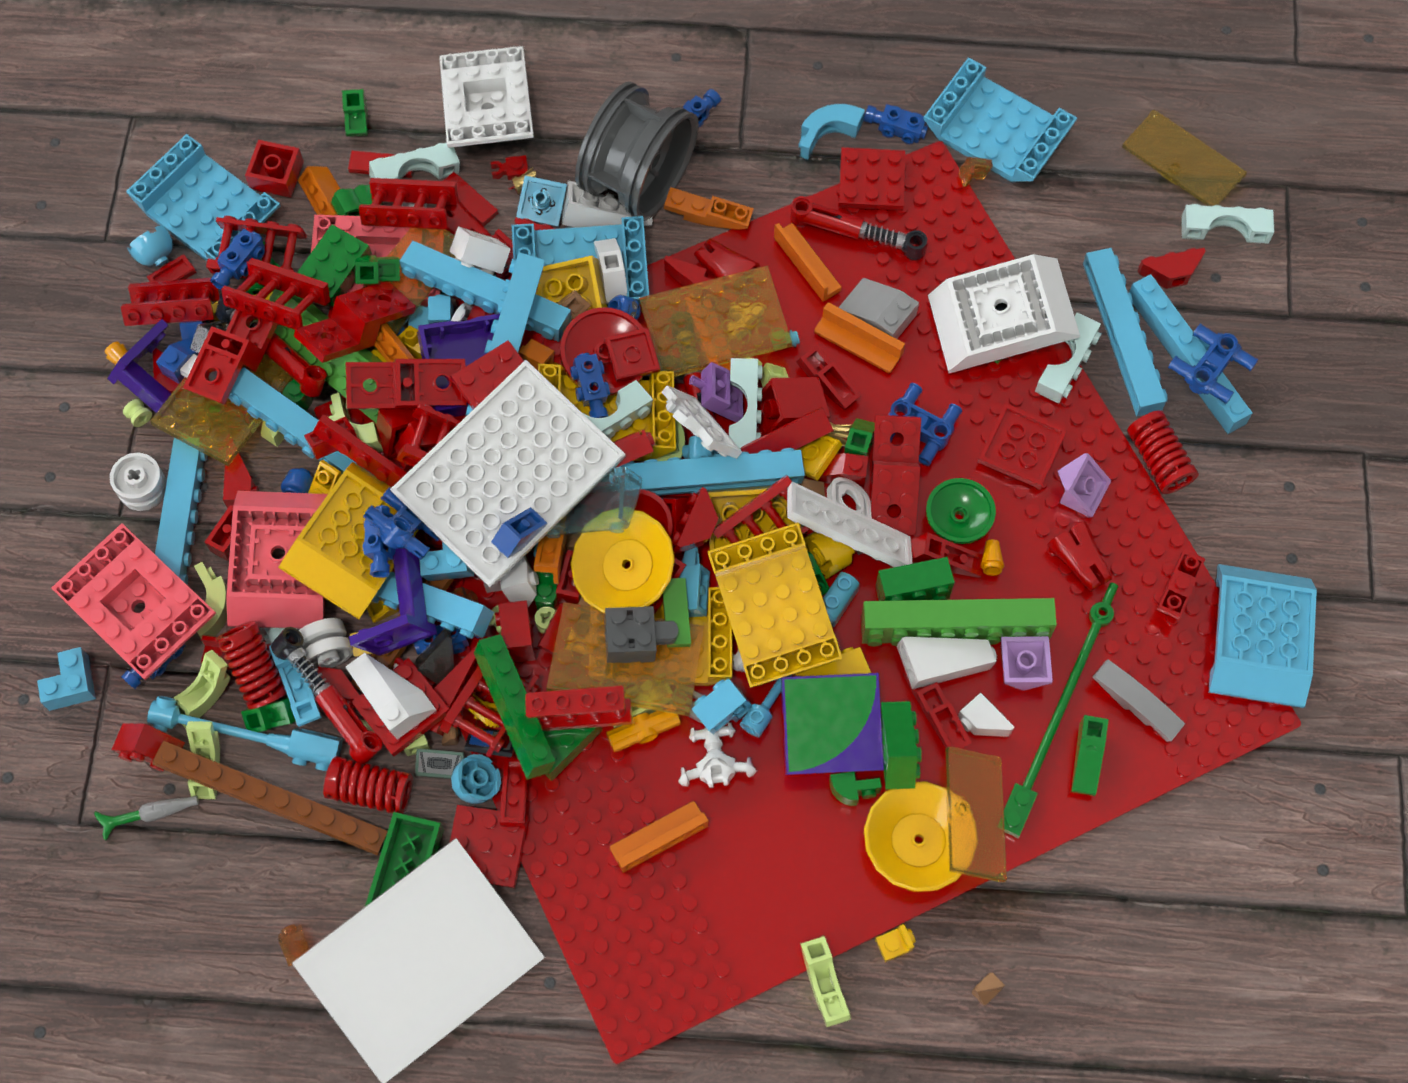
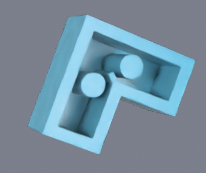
[409,294,455,330]
[420,542,474,581]
[37,647,96,711]
[692,678,752,734]

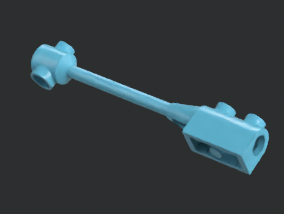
[678,436,718,617]
[740,572,860,737]
[147,696,344,771]

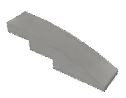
[1093,660,1185,741]

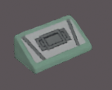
[415,748,466,779]

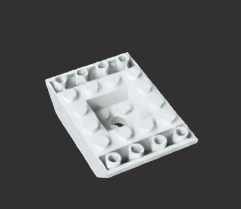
[440,46,534,148]
[928,254,1080,373]

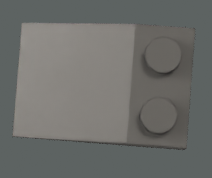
[839,278,919,339]

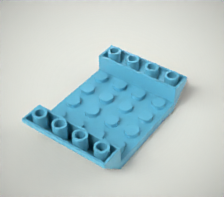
[923,57,1077,182]
[126,134,281,261]
[512,216,649,306]
[1208,564,1317,708]

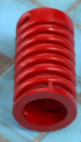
[1127,410,1199,494]
[216,621,286,709]
[323,756,413,814]

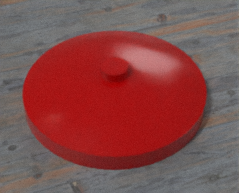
[560,307,644,396]

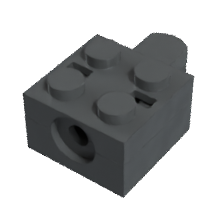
[604,606,679,664]

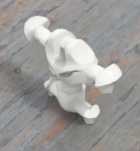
[678,722,757,788]

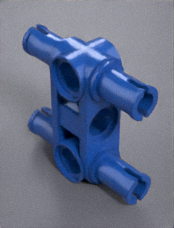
[1168,323,1259,404]
[888,383,962,466]
[363,487,439,560]

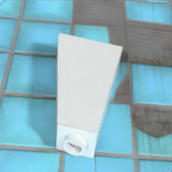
[897,637,997,689]

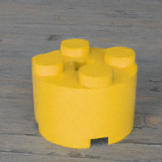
[804,532,855,579]

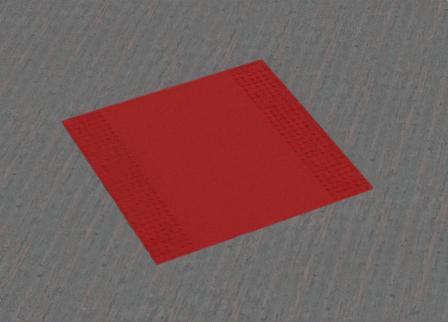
[314,141,1301,1064]

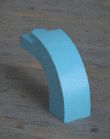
[799,104,865,160]

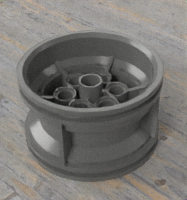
[575,82,699,221]

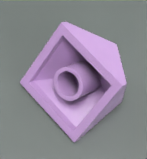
[1058,453,1111,517]
[1001,637,1053,691]

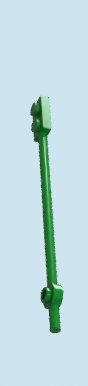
[996,582,1119,838]

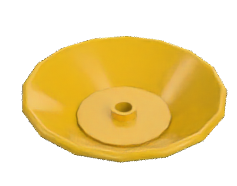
[571,509,675,613]
[864,781,977,892]

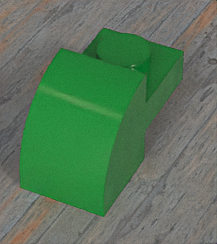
[342,89,368,137]
[355,255,400,284]
[241,698,296,732]
[829,772,881,806]

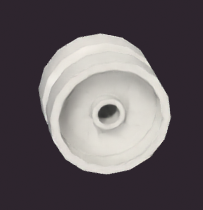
[110,453,167,511]
[299,618,353,668]

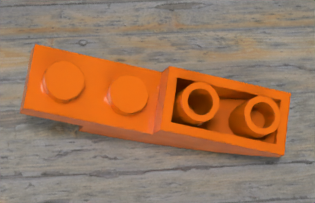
[664,187,754,229]

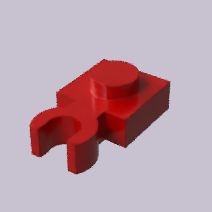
[491,155,528,180]

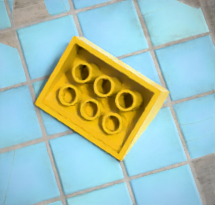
[536,255,607,339]
[707,483,801,551]

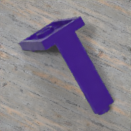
[107,319,193,431]
[349,548,437,656]

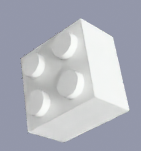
[450,226,511,275]

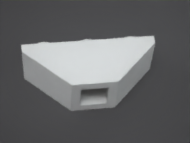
[594,238,627,304]

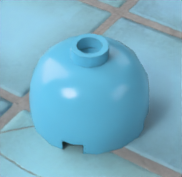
[127,225,173,267]
[451,754,501,804]

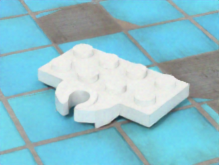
[662,385,742,459]

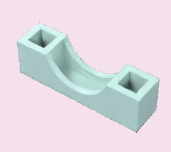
[369,143,460,179]
[1182,204,1274,243]
[1035,312,1102,404]
[729,358,762,450]
[583,380,653,439]

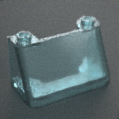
[546,467,642,538]

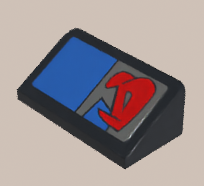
[464,727,515,757]

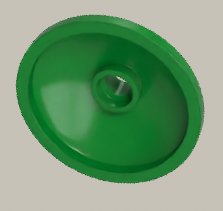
[926,478,996,544]

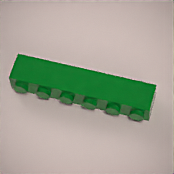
[474,634,555,780]

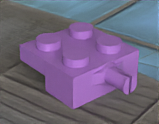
[689,362,743,423]

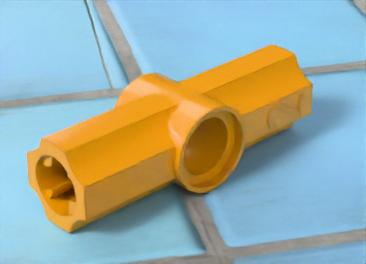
[606,705,680,752]

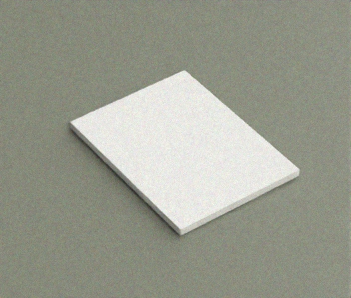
[390,360,626,589]
[292,838,545,1083]

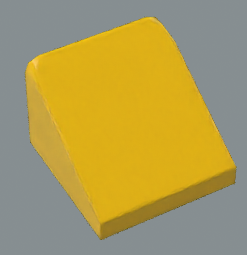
[366,600,399,623]

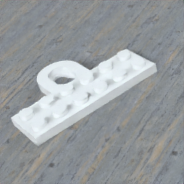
[787,477,913,568]

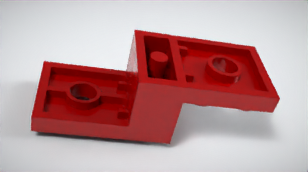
[294,281,416,363]
[183,310,278,405]
[345,359,467,409]
[871,414,921,535]

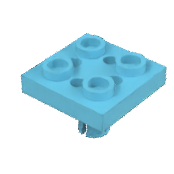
[516,175,567,228]

